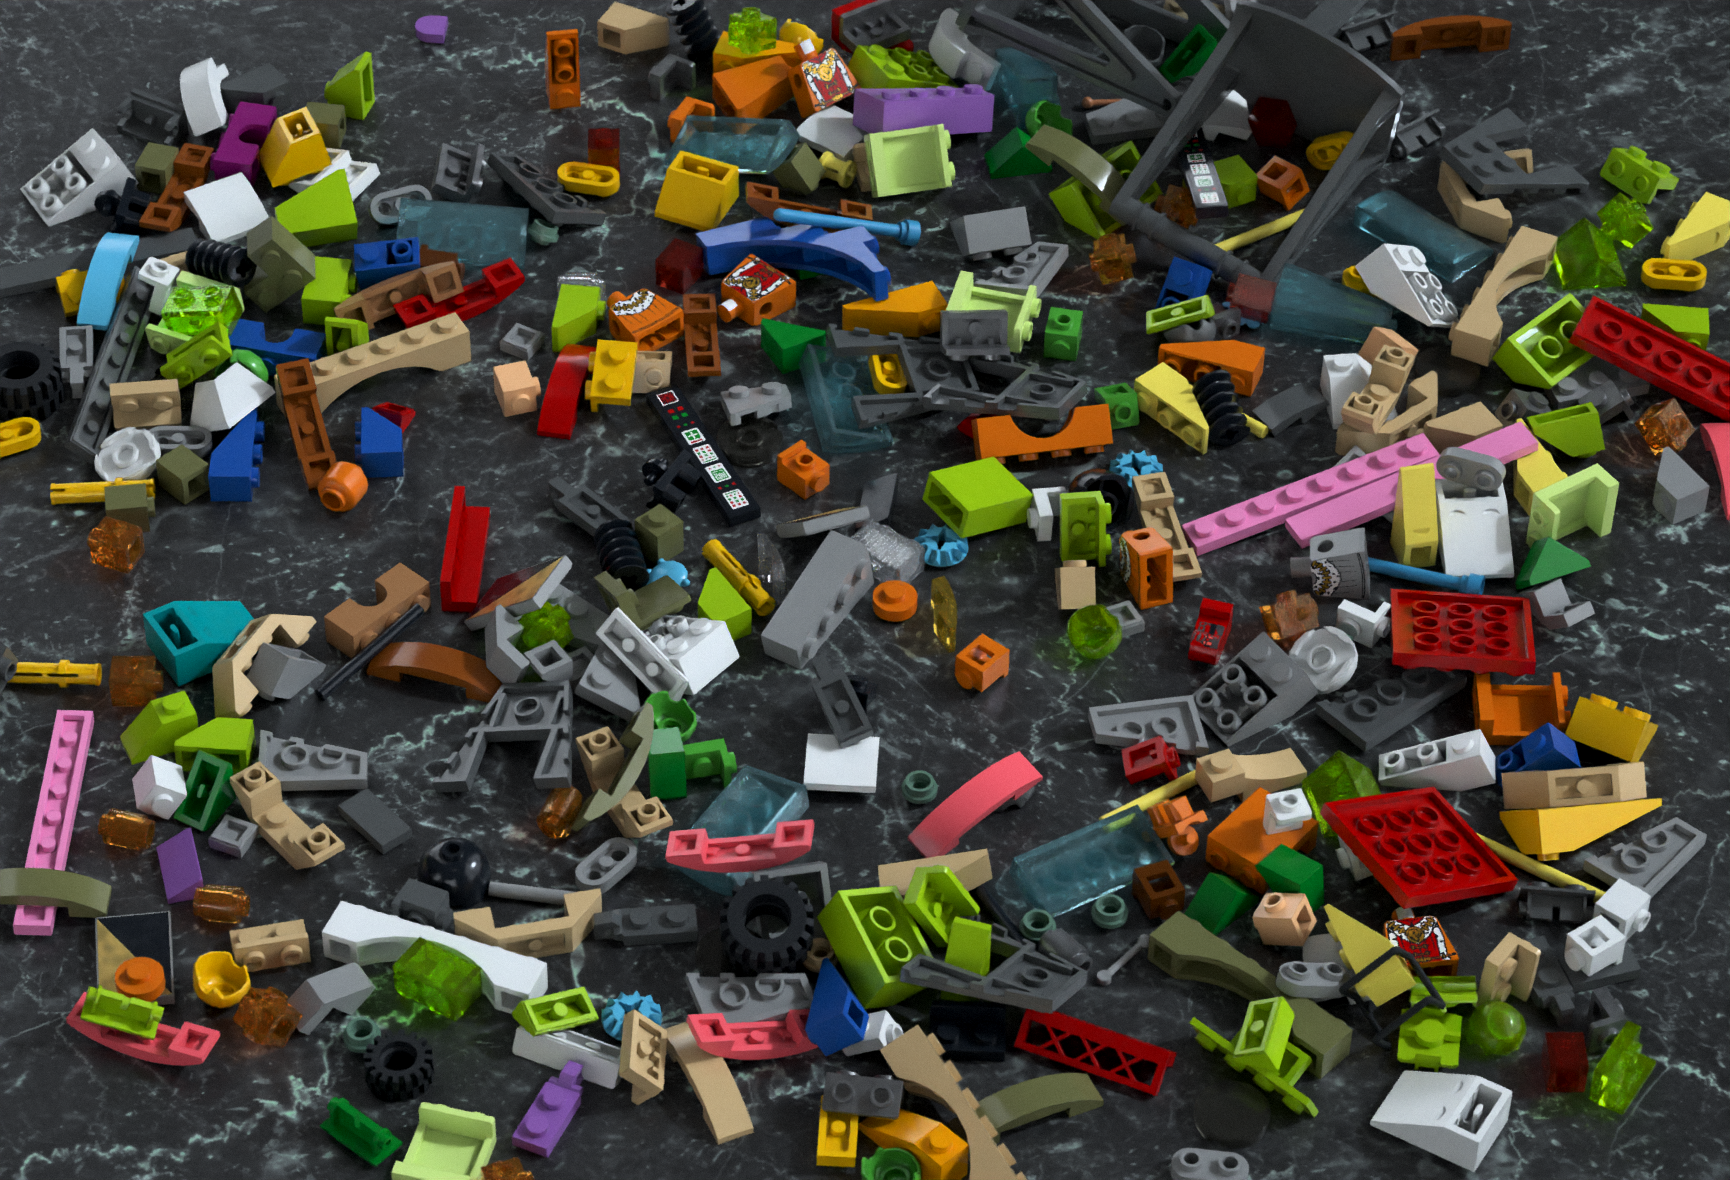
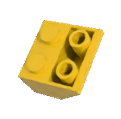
[259,107,332,188]
[654,150,739,231]
[1565,693,1658,762]

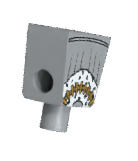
[1290,528,1370,599]

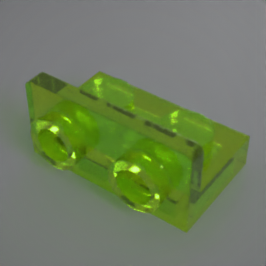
[1589,1021,1656,1115]

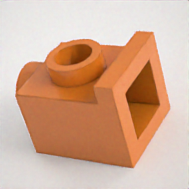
[1256,155,1310,211]
[777,440,830,500]
[955,633,1010,692]

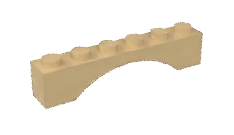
[1448,226,1558,366]
[274,312,471,417]
[880,1024,1028,1180]

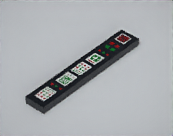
[1176,127,1229,219]
[646,384,761,527]

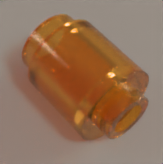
[536,786,583,838]
[98,808,156,851]
[193,884,250,924]

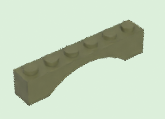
[1147,911,1353,1079]

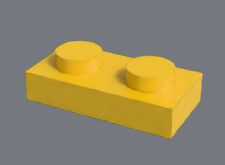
[817,1095,859,1167]

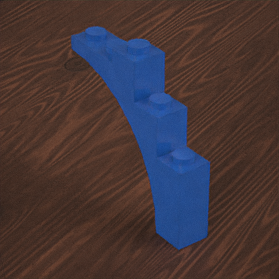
[696,216,891,302]

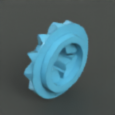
[1109,449,1163,491]
[914,524,969,567]
[601,990,662,1041]

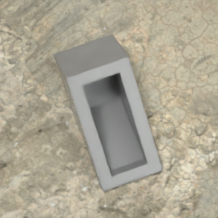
[1652,446,1710,525]
[246,642,326,701]

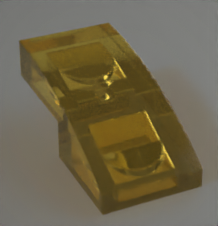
[931,576,957,653]

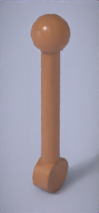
[1081,97,1122,109]

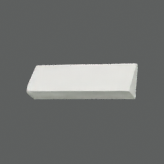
[595,607,690,701]
[512,1026,622,1089]

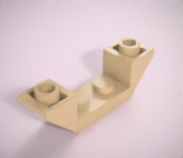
[1437,161,1512,243]
[1341,345,1415,436]
[1335,370,1438,456]
[212,614,317,718]
[576,726,673,838]
[229,761,345,870]
[1501,761,1647,809]
[453,888,602,958]

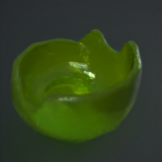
[1067,604,1122,660]
[1464,1000,1527,1055]

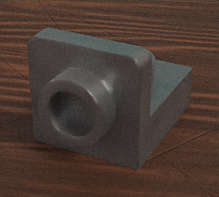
[1191,302,1241,341]

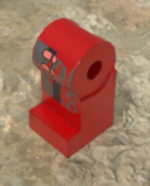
[1188,598,1234,666]

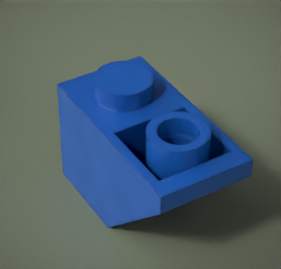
[354,237,420,291]
[1155,256,1213,327]
[355,407,404,478]
[1495,722,1581,787]

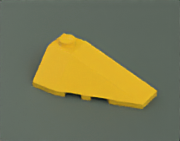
[1499,798,1662,861]

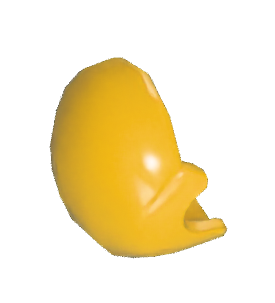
[779,18,824,54]
[193,951,251,1008]

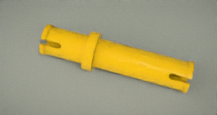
[50,477,156,505]
[702,539,776,616]
[7,660,102,688]

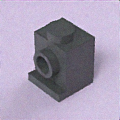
[392,878,453,931]

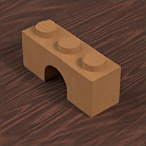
[324,563,431,659]

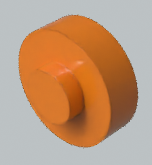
[872,580,918,622]
[115,957,165,1002]

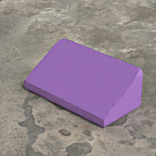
[156,828,205,904]

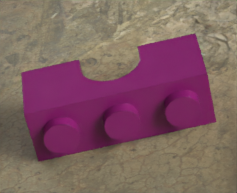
[210,102,277,187]

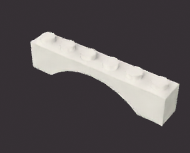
[322,901,548,1014]

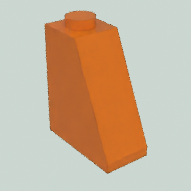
[712,55,793,134]

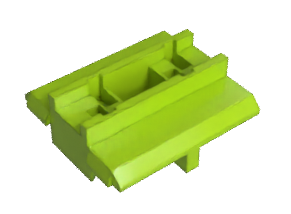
[1409,976,1478,1012]
[1397,1006,1462,1073]

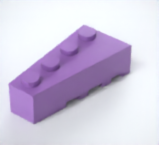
[853,84,994,134]

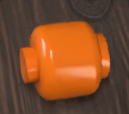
[317,461,368,512]

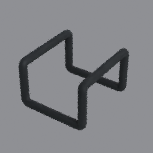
[1339,946,1446,1050]

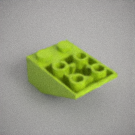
[847,44,959,88]

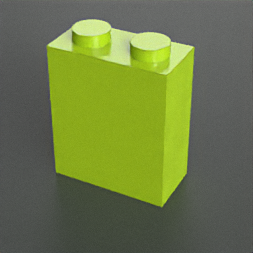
[922,457,1033,539]

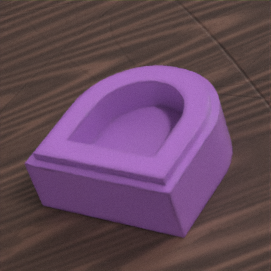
[415,15,448,44]

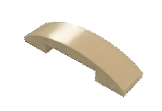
[1132,472,1202,582]
[665,1021,754,1144]

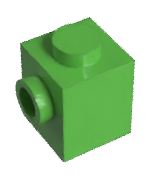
[1043,307,1083,361]

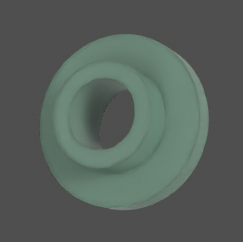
[527,218,559,246]
[901,770,938,804]
[1091,894,1128,929]
[1019,909,1056,944]
[343,1017,381,1053]

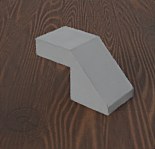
[1516,578,1595,630]
[485,605,531,683]
[524,640,594,690]
[282,962,376,1035]

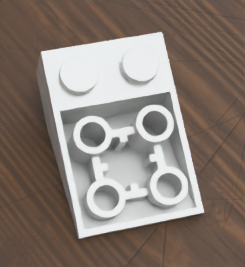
[20,128,139,227]
[1355,243,1459,328]
[1435,479,1514,579]
[642,615,740,695]
[1370,1070,1513,1172]

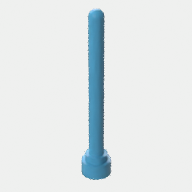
[773,208,921,246]
[1368,557,1485,595]

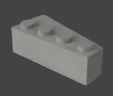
[761,530,874,669]

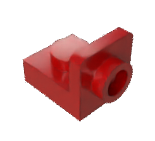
[1121,735,1181,785]

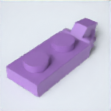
[512,1060,583,1157]

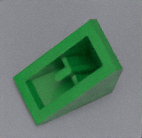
[1159,23,1218,83]
[984,127,1052,179]
[761,318,826,374]
[1515,537,1591,590]
[646,727,687,801]
[173,750,236,832]
[1255,844,1324,913]
[1184,872,1259,936]

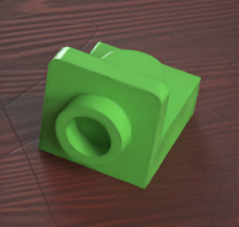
[1094,383,1140,430]
[683,738,737,788]

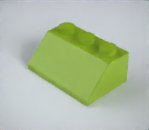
[1049,140,1163,240]
[1492,293,1595,390]
[817,885,933,1009]

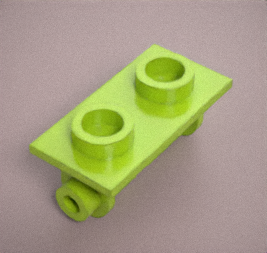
[80,985,164,1040]

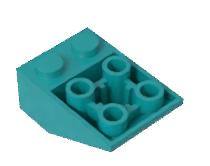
[143,601,271,686]

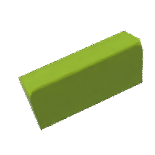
[1146,295,1215,334]
[512,986,599,1037]
[1233,996,1294,1070]

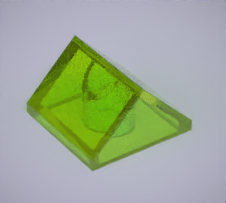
[1554,217,1627,290]
[1301,750,1381,837]

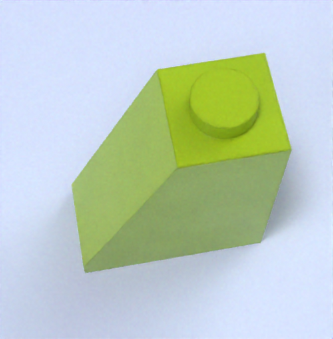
[275,168,358,247]

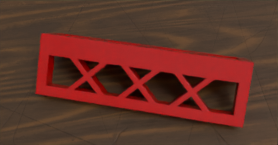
[440,486,491,612]
[1014,1008,1177,1096]

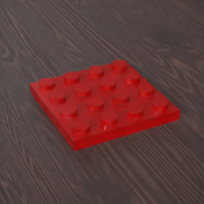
[1389,588,1536,676]
[1320,786,1518,909]

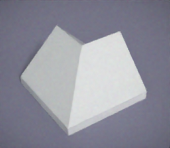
[190,362,275,432]

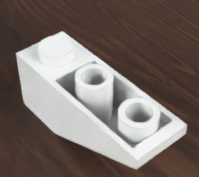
[1379,729,1496,791]

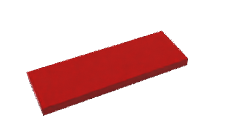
[1569,296,1730,422]

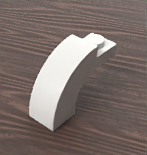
[929,8,1001,91]
[180,57,230,137]

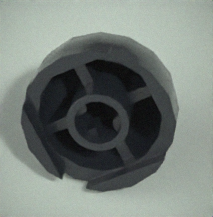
[1066,468,1134,536]
[417,837,491,909]

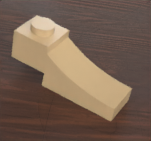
[1195,748,1307,803]

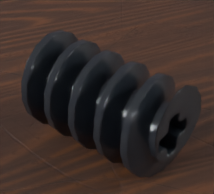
[665,0,720,60]
[185,238,257,288]
[1192,370,1250,446]
[594,519,649,592]

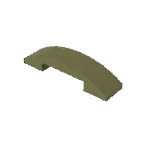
[1025,125,1141,226]
[571,702,654,832]
[0,868,112,918]
[949,1073,1104,1153]

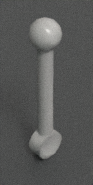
[1097,934,1149,986]

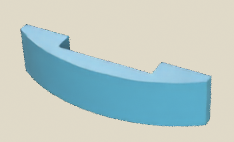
[77,232,140,331]

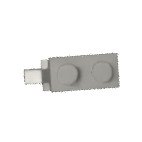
[59,325,94,399]

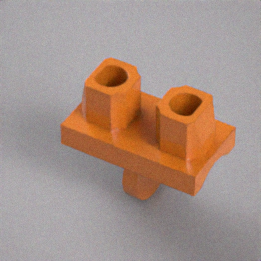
[1145,795,1208,857]

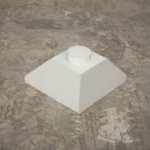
[1320,353,1398,429]

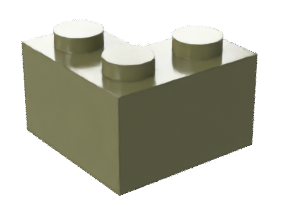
[244,216,316,313]

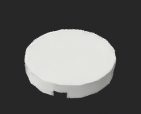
[94,427,161,482]
[1289,626,1358,694]

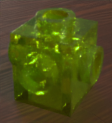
[728,7,777,54]
[1597,192,1654,249]
[518,601,575,650]

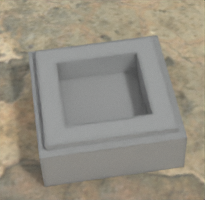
[500,323,545,361]
[1098,600,1145,641]
[208,814,259,858]

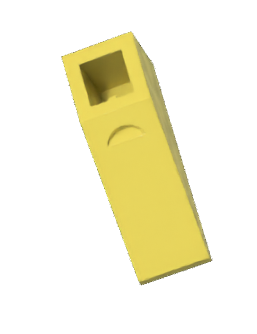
[1660,192,1730,260]
[1134,362,1209,455]
[1513,418,1568,517]
[1390,463,1438,568]
[1324,904,1416,1007]

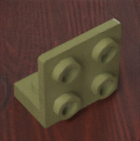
[593,571,691,631]

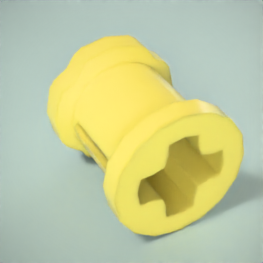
[819,151,857,188]

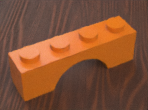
[971,404,1113,464]

